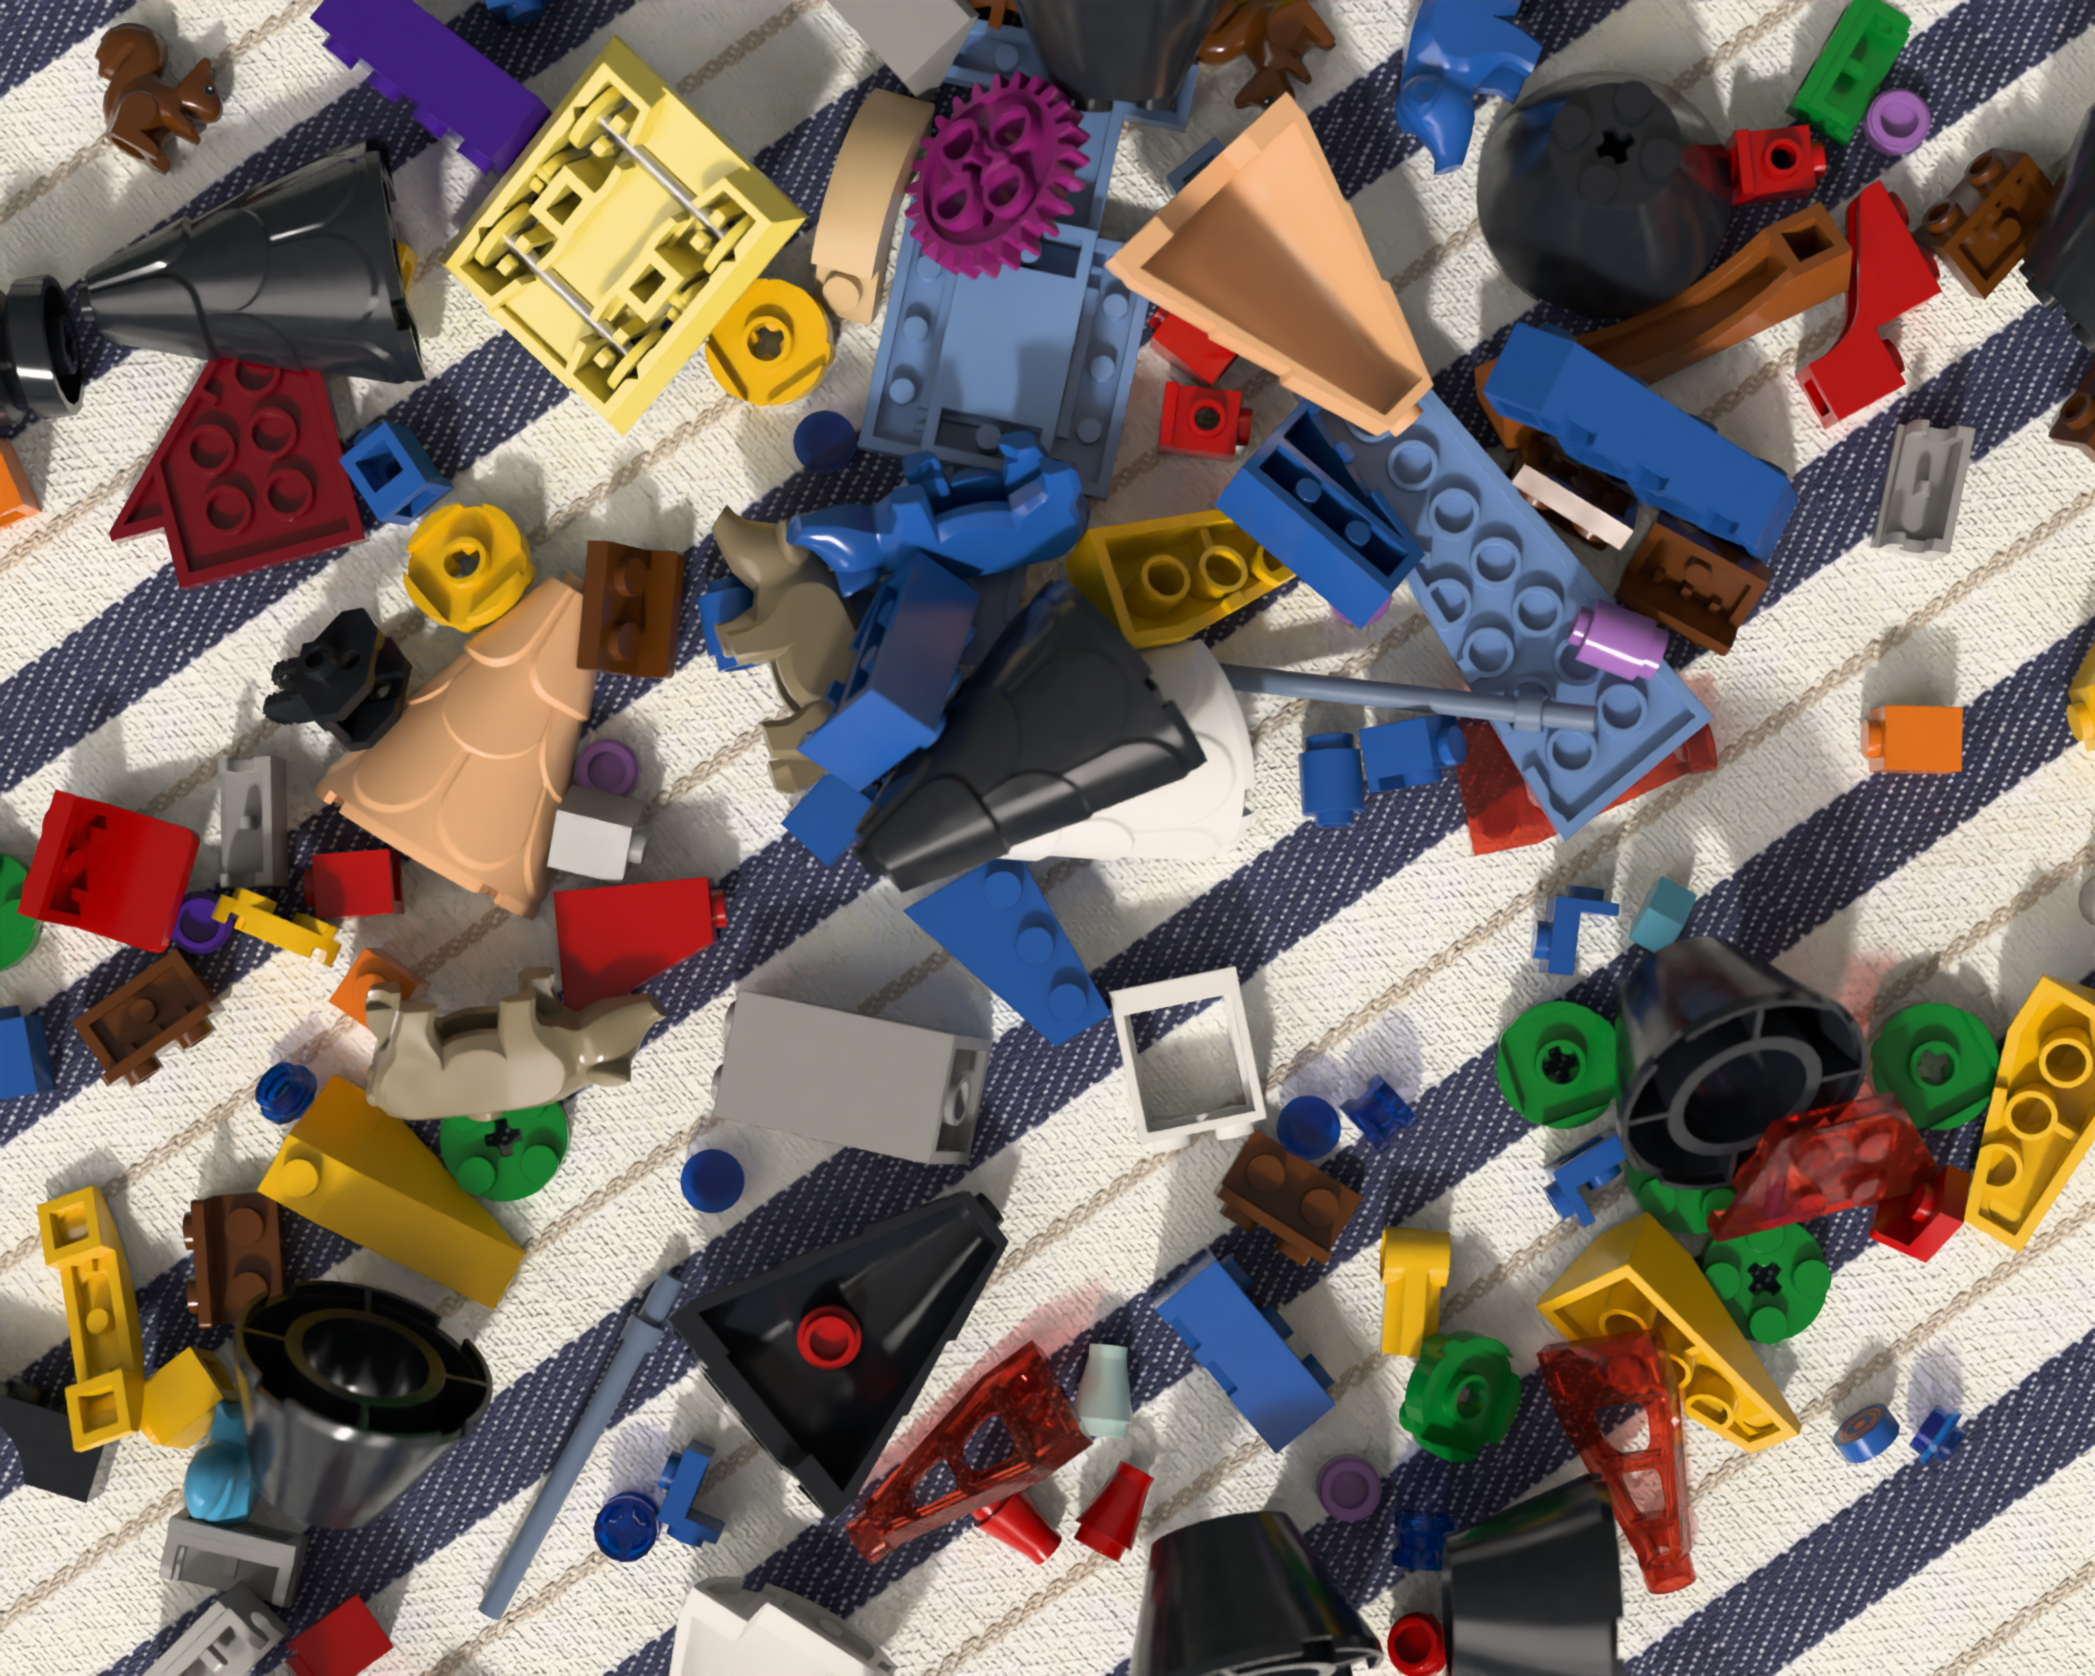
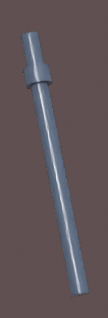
[1219,663,1598,733]
[478,1270,684,1620]

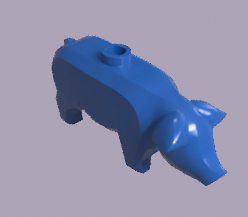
[1394,0,1543,175]
[786,430,1091,597]

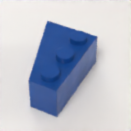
[1214,398,1425,630]
[796,550,981,792]
[903,859,1112,1047]
[1151,1249,1336,1454]

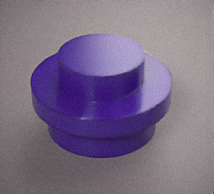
[171,891,233,955]

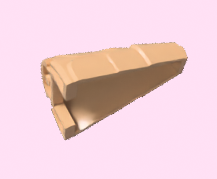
[1104,91,1434,437]
[313,571,598,920]

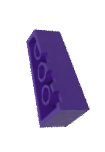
[310,0,576,205]

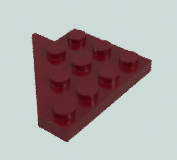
[109,357,370,591]

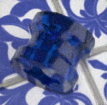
[1339,1073,1419,1154]
[593,1490,663,1562]
[1391,1509,1458,1571]

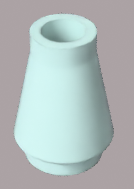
[1070,1344,1133,1439]

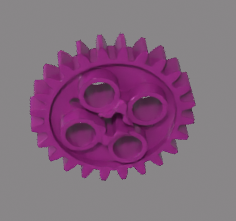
[904,71,1091,280]

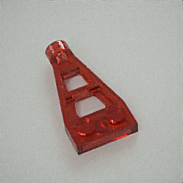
[1454,723,1717,857]
[1536,1327,1697,1594]
[845,1340,1094,1565]

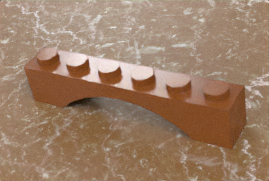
[1474,201,1853,454]

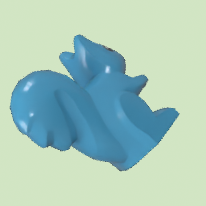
[184,1400,260,1525]

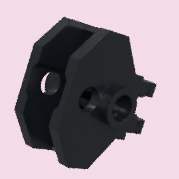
[262,607,412,752]

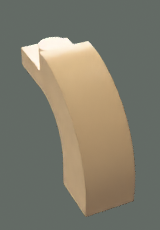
[811,87,935,326]

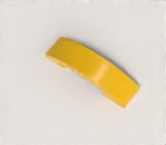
[36,1185,144,1452]

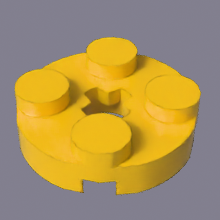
[705,278,836,407]
[403,503,536,634]
[211,887,342,968]

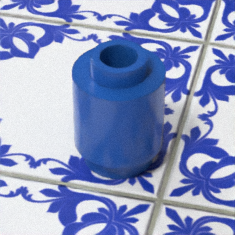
[697,576,767,673]
[1298,733,1366,828]

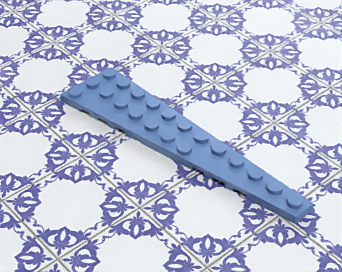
[1166,137,1714,843]

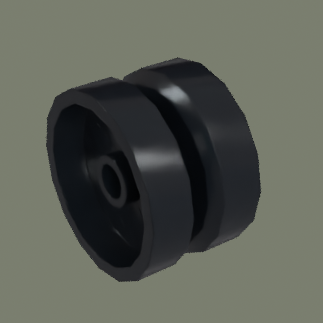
[0,274,84,427]

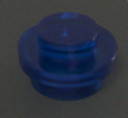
[793,410,857,475]
[255,1062,317,1125]
[1276,1096,1341,1160]
[680,1149,745,1213]
[1908,1404,1966,1466]

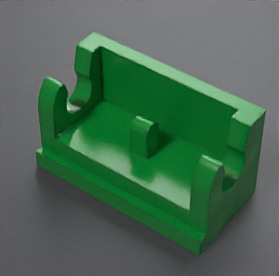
[1784,0,1912,146]

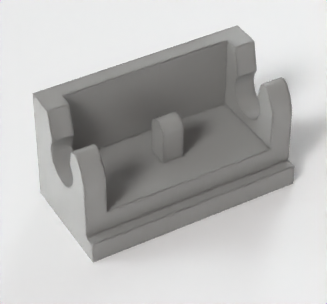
[1870,419,1976,562]
[218,756,288,888]
[159,1507,310,1608]
[142,1580,290,1676]

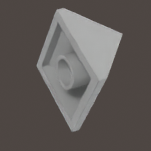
[827,0,979,102]

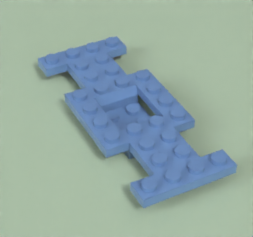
[831,19,1199,668]

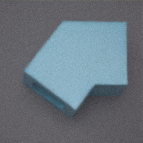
[1629,876,1697,952]

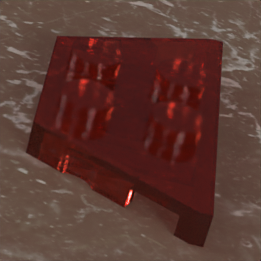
[1706,1091,1940,1243]

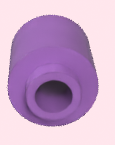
[1566,598,1669,681]

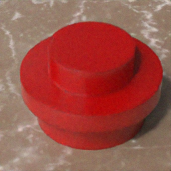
[797,1304,861,1370]
[1387,1612,1446,1676]

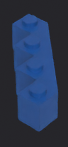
[1482,321,1798,566]

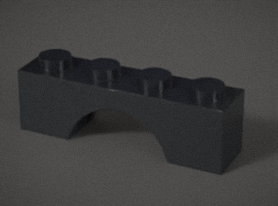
[0,1377,120,1503]

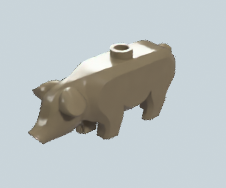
[711,504,860,794]
[366,967,668,1122]

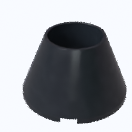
[1615,936,1868,1190]
[232,1280,493,1529]
[1441,1473,1625,1676]
[1128,1511,1384,1676]

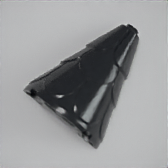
[77,133,426,384]
[851,579,1208,893]
[666,1190,1009,1521]

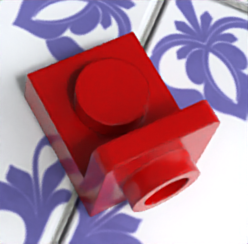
[1869,1164,1971,1263]

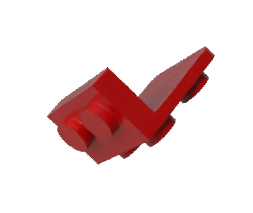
[17,789,200,953]

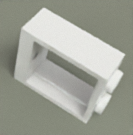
[1108,966,1267,1153]

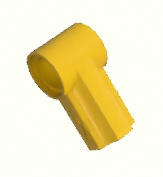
[1379,1226,1450,1357]

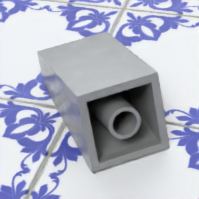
[711,990,993,1164]

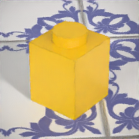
[139,1346,240,1450]

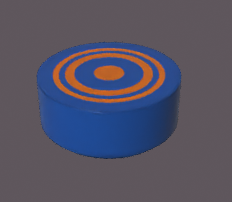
[1833,1404,1900,1463]

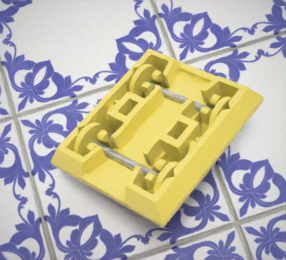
[437,35,808,436]

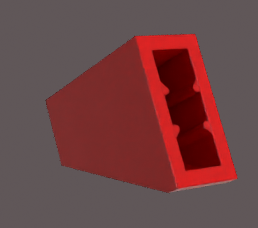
[553,877,729,1011]

